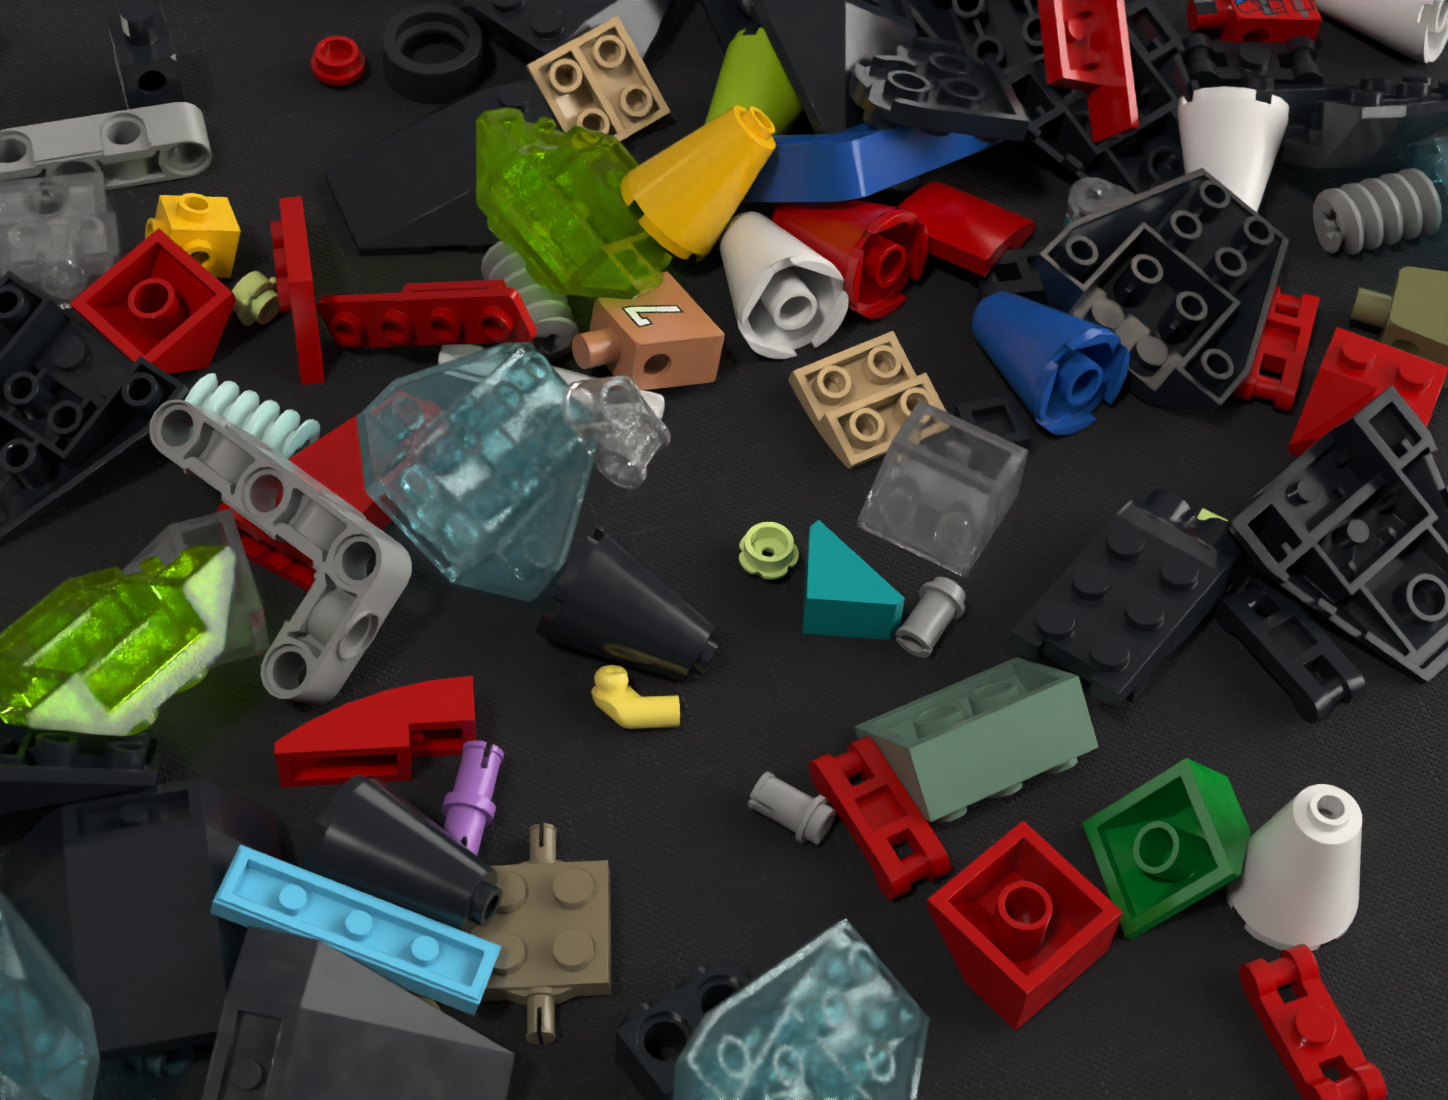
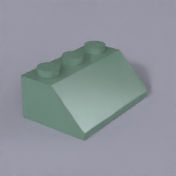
[854,657,1099,823]

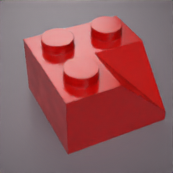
[1287,327,1448,456]
[926,821,1122,1031]

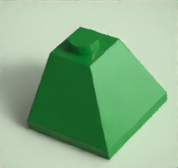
[1082,758,1251,940]

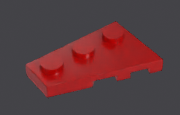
[270,196,325,385]

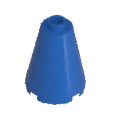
[972,291,1130,435]

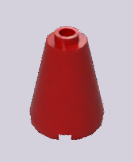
[771,199,929,319]

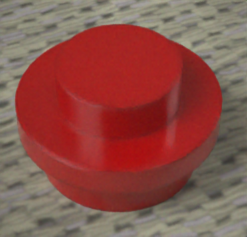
[311,36,365,86]

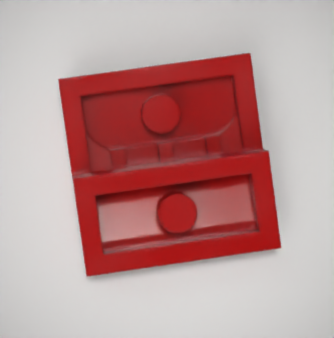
[897,181,1036,277]

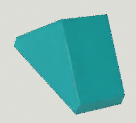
[802,520,905,640]

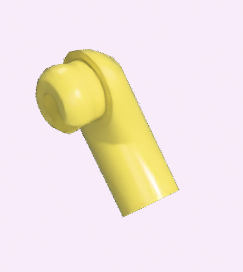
[591,665,680,729]

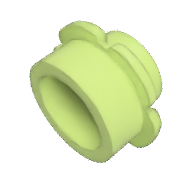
[232,271,280,326]
[739,522,799,580]

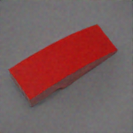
[274,676,476,788]

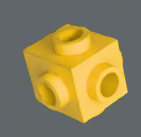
[145,193,241,278]

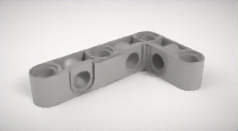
[0,102,212,208]
[149,399,412,705]

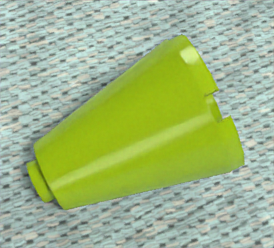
[705,28,807,135]

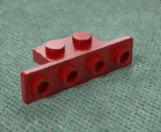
[1038,0,1139,143]
[316,279,537,348]

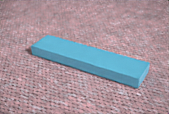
[210,845,502,1016]

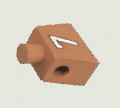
[572,271,725,391]

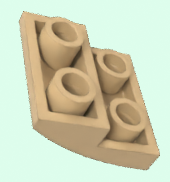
[525,15,671,164]
[788,331,953,469]

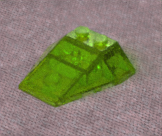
[476,107,672,300]
[0,545,235,736]

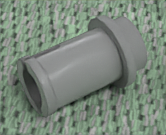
[895,577,966,658]
[747,772,836,845]

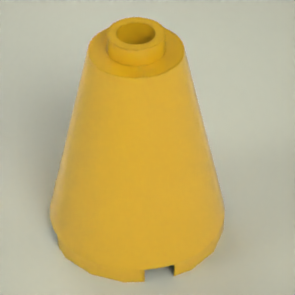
[620,106,776,262]

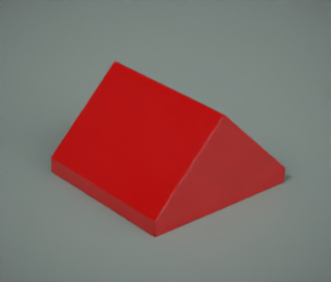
[69,228,236,374]

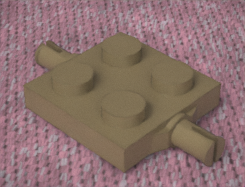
[471,823,611,1045]

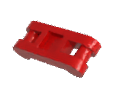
[1233,286,1320,413]
[808,736,951,900]
[1238,944,1387,1100]

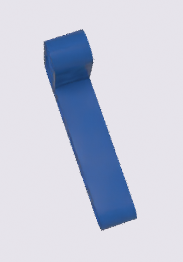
[742,122,998,202]

